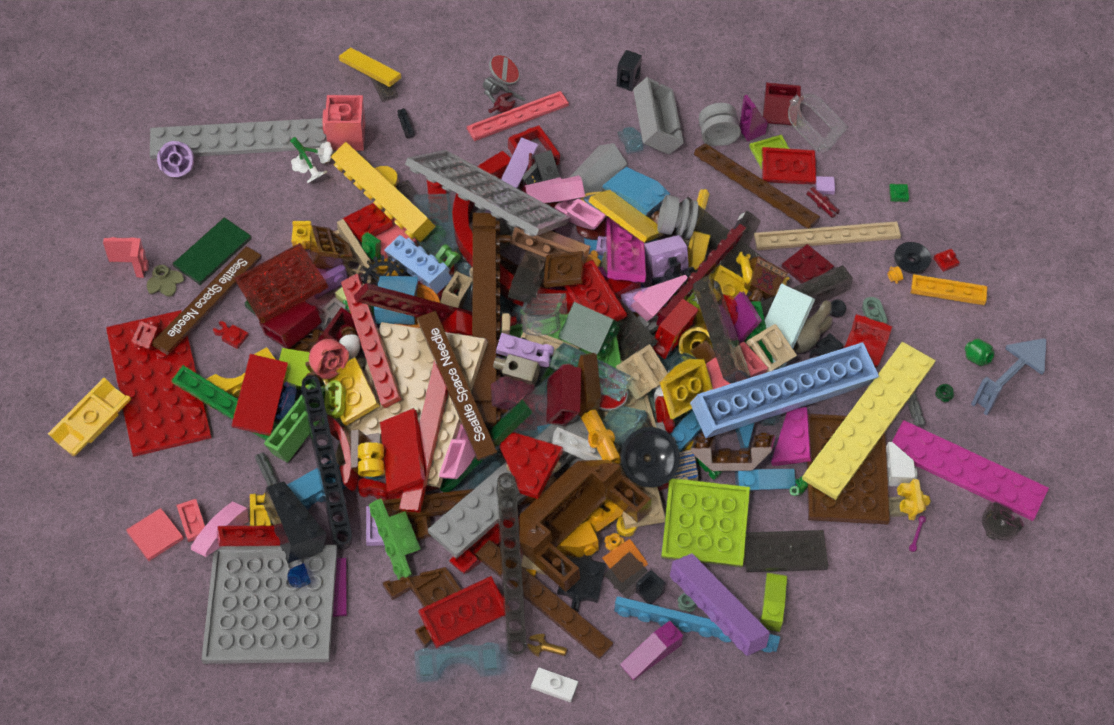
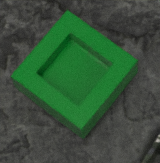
[889,184,909,202]

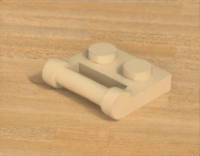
[746,324,797,373]

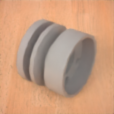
[657,194,698,239]

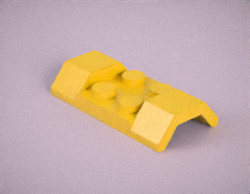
[48,378,131,456]

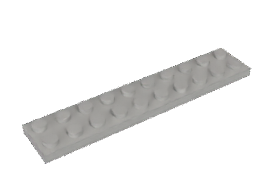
[150,118,327,159]
[428,415,589,559]

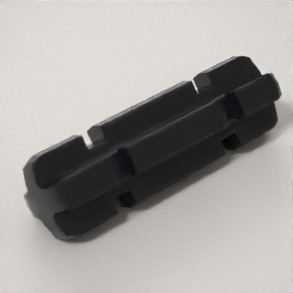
[397,108,415,139]

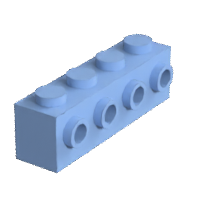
[384,235,452,294]

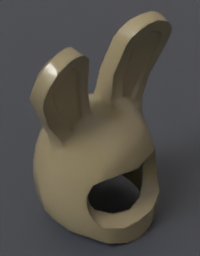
[793,300,833,353]

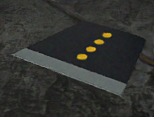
[522,163,542,185]

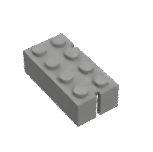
[633,77,684,155]

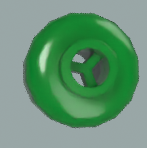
[965,338,995,366]

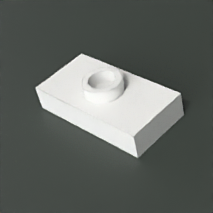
[531,668,578,702]

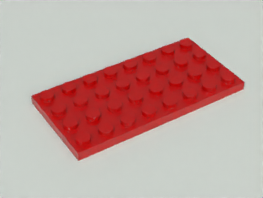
[106,310,211,457]

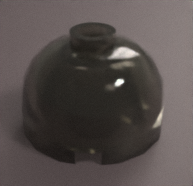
[982,502,1024,541]

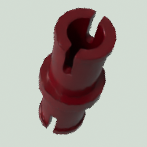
[806,186,840,218]

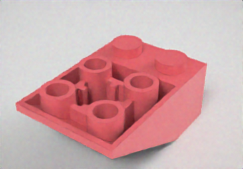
[706,342,768,389]

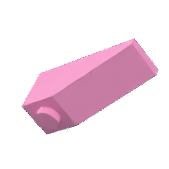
[630,275,688,321]

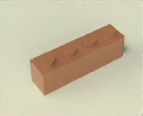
[510,227,591,263]

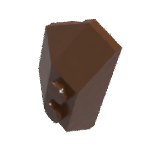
[310,225,353,269]

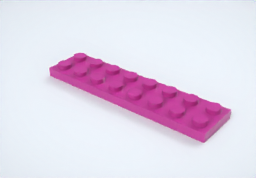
[892,420,1049,521]

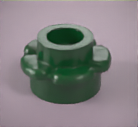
[935,384,954,402]

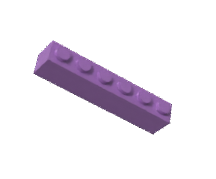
[670,553,770,656]

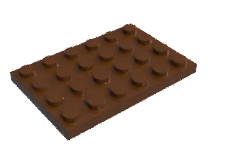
[807,413,890,525]

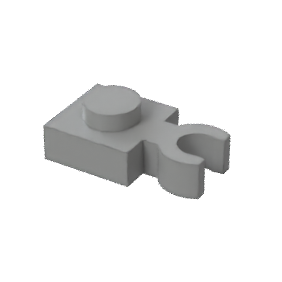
[319,297,349,330]

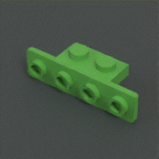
[369,499,420,580]

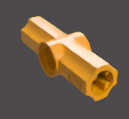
[581,410,621,464]

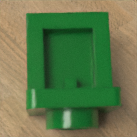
[362,232,381,260]

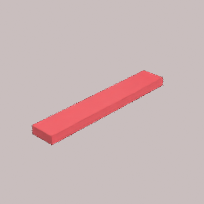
[467,91,569,141]

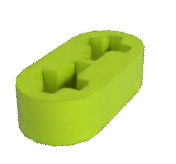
[324,380,346,419]

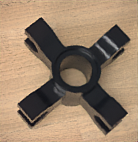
[652,256,695,296]

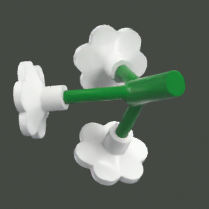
[290,137,333,183]

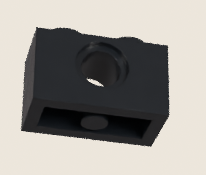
[616,50,642,92]

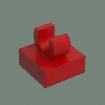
[933,249,960,272]

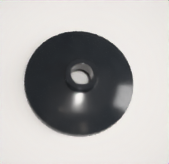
[894,242,931,273]

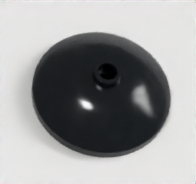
[620,427,680,488]

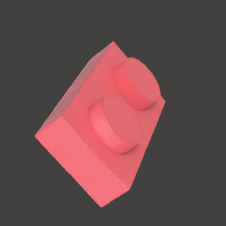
[177,499,205,542]

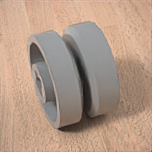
[698,103,741,146]

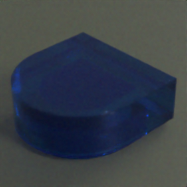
[287,563,312,588]

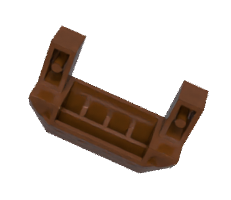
[520,460,652,592]

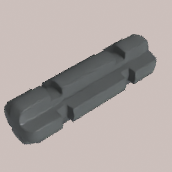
[907,392,926,428]
[255,453,278,486]

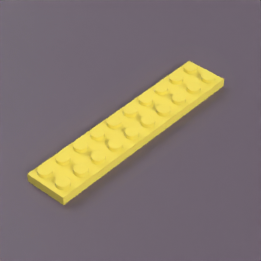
[802,342,936,500]

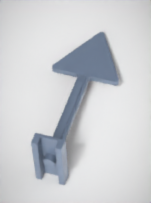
[971,339,1046,416]

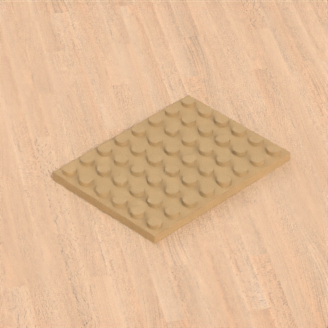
[335,322,488,488]

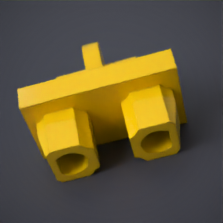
[897,479,931,520]

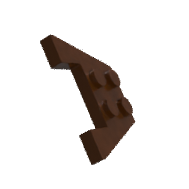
[382,567,461,648]

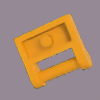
[584,499,624,532]

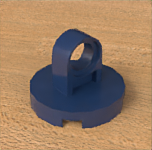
[275,381,297,421]

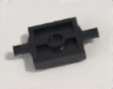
[557,554,606,612]

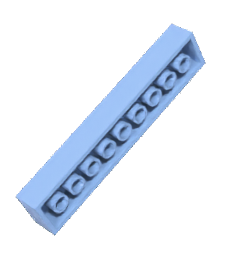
[690,342,879,438]

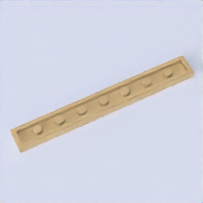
[754,221,901,250]

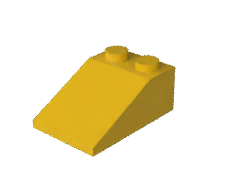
[660,359,713,419]

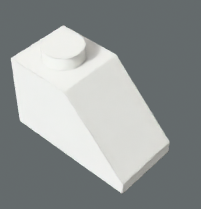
[886,442,917,486]

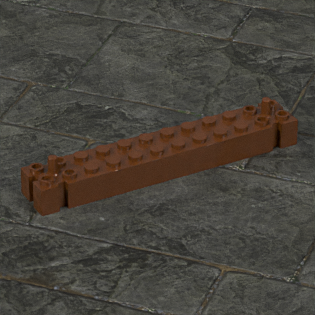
[472,213,512,432]

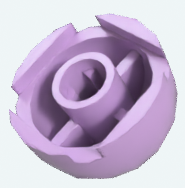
[157,141,195,177]

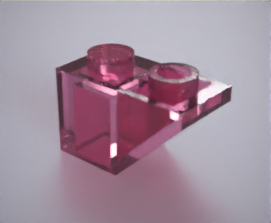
[491,377,534,410]

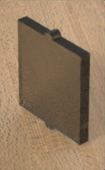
[604,551,649,599]

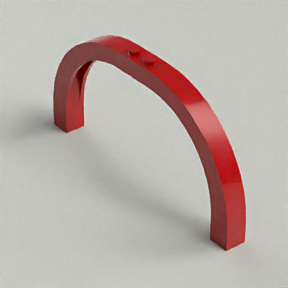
[452,151,641,315]

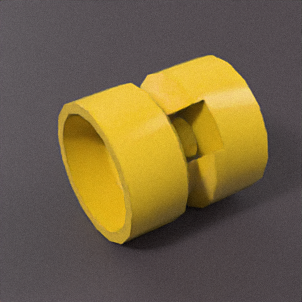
[358,442,385,477]

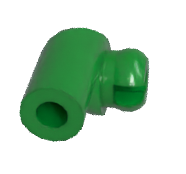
[789,476,808,496]

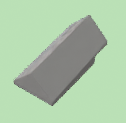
[569,143,627,200]

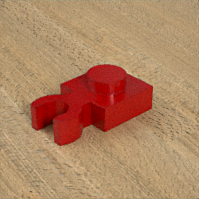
[213,321,249,349]

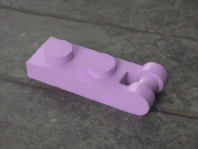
[496,333,554,367]

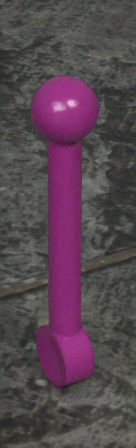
[909,515,926,552]

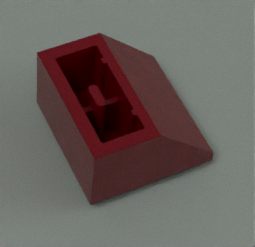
[763,82,801,126]

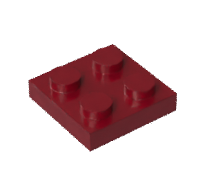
[781,244,834,289]

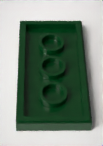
[173,217,252,285]

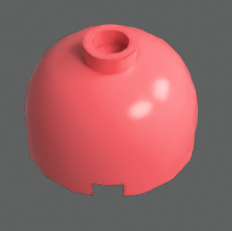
[309,339,349,379]

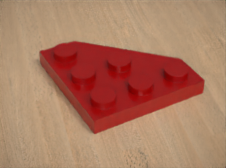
[500,432,563,499]

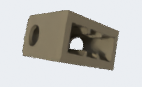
[493,354,541,387]

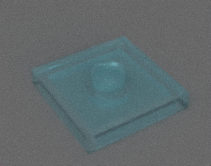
[602,406,648,444]

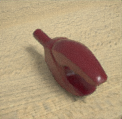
[488,93,516,113]

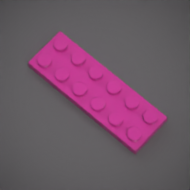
[606,216,646,283]

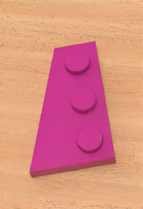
[771,407,811,466]

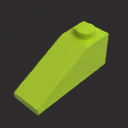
[760,573,787,632]

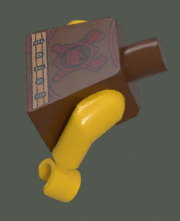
[736,252,790,302]

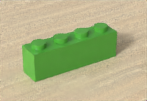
[264,384,325,463]

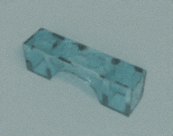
[549,342,633,401]
[414,642,501,683]

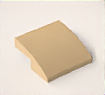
[616,344,668,399]

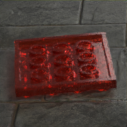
[234,243,329,324]

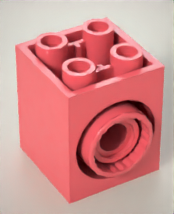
[323,95,366,151]

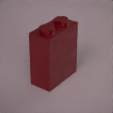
[259,295,322,349]
[546,364,581,426]

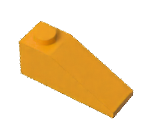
[556,521,599,557]

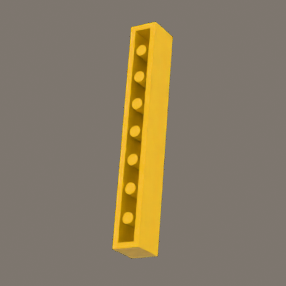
[331,142,436,242]

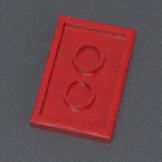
[761,147,816,184]

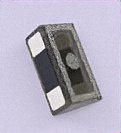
[734,210,760,248]

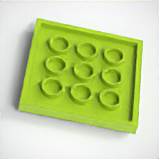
[661,478,750,567]

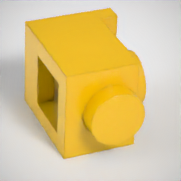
[291,221,312,250]

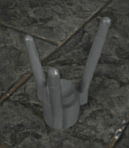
[483,77,526,113]

